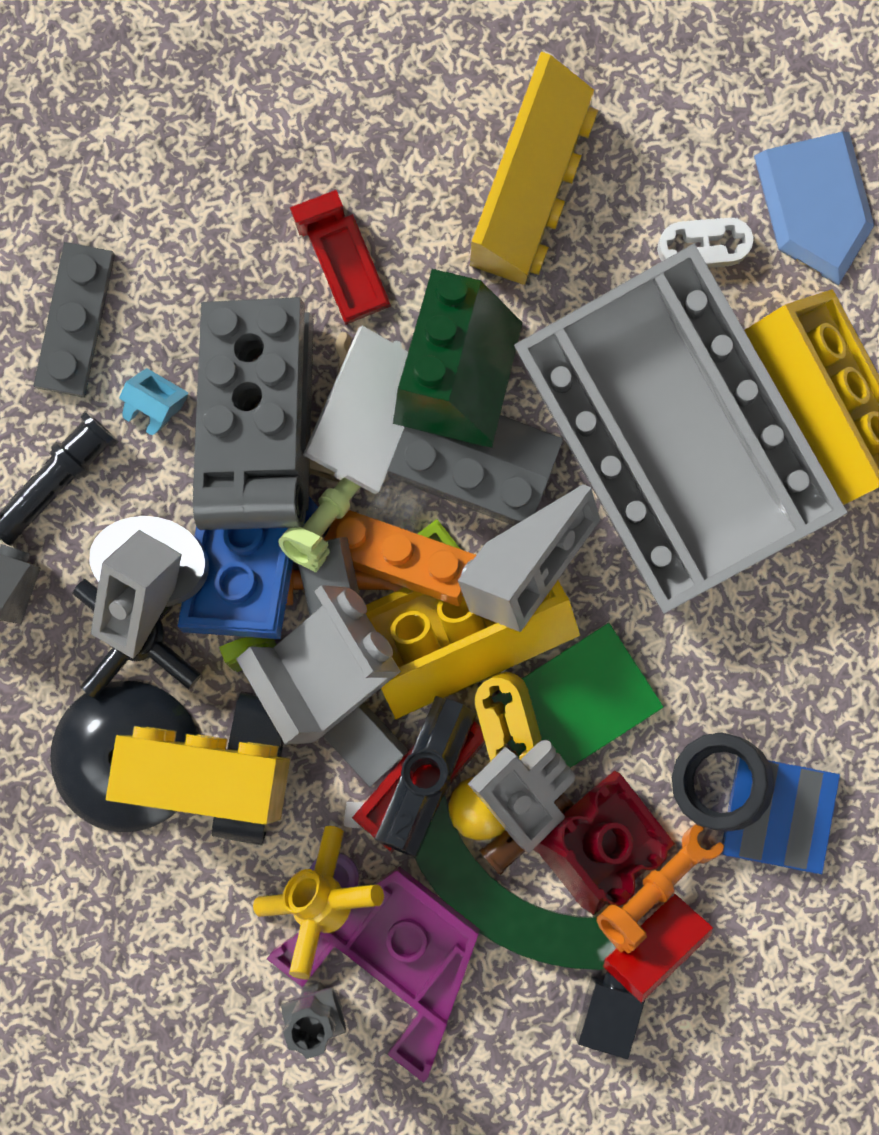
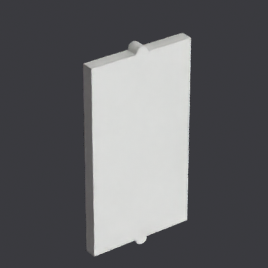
[303,325,408,494]

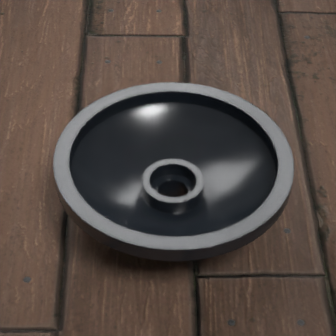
[50,681,199,832]

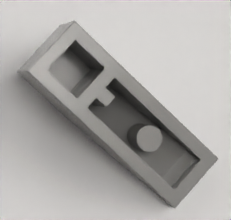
[458,484,600,632]

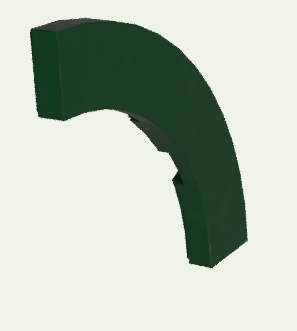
[414,795,616,970]

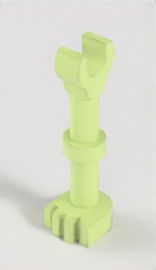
[278,478,361,572]

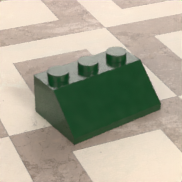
[393,269,523,448]

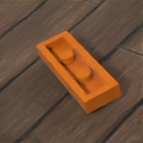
[324,510,476,607]

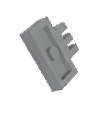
[468,740,575,854]

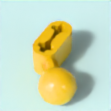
[449,672,541,840]

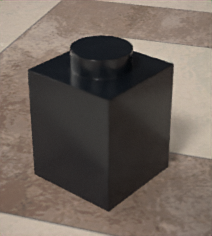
[574,972,645,1060]

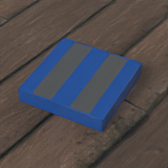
[721,757,840,875]

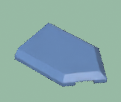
[754,131,874,285]

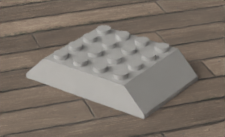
[514,243,847,614]

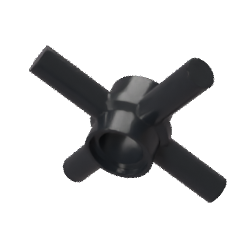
[72,579,202,699]

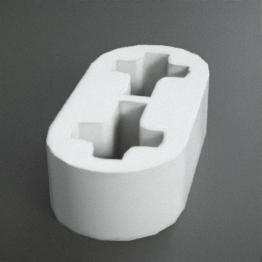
[657,218,753,268]

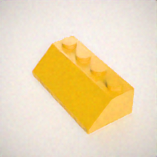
[470,51,598,285]
[744,289,879,505]
[365,580,580,719]

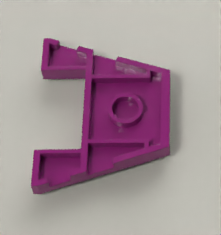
[267,866,480,1083]

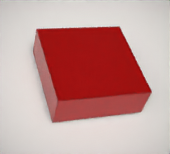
[290,190,345,237]

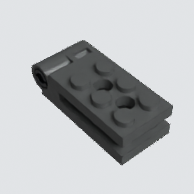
[193,297,314,530]

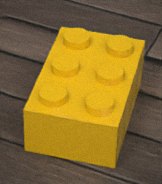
[106,726,291,825]

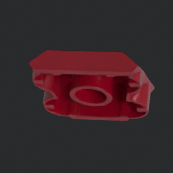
[533,770,675,915]

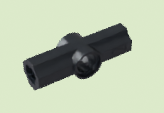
[375,696,477,858]

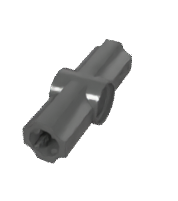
[281,982,346,1059]

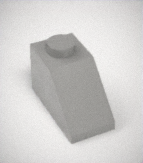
[91,529,182,659]

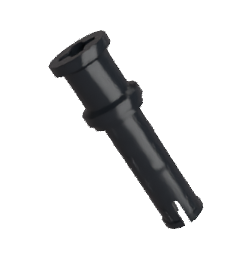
[0,411,119,546]

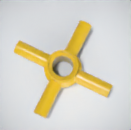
[253,826,384,979]

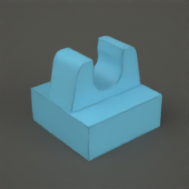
[119,368,189,435]

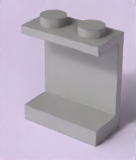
[236,585,401,745]

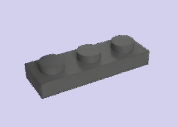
[33,242,115,398]

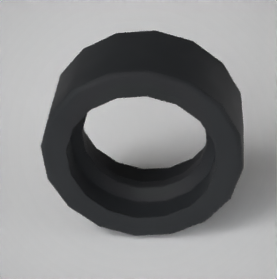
[671,732,775,832]

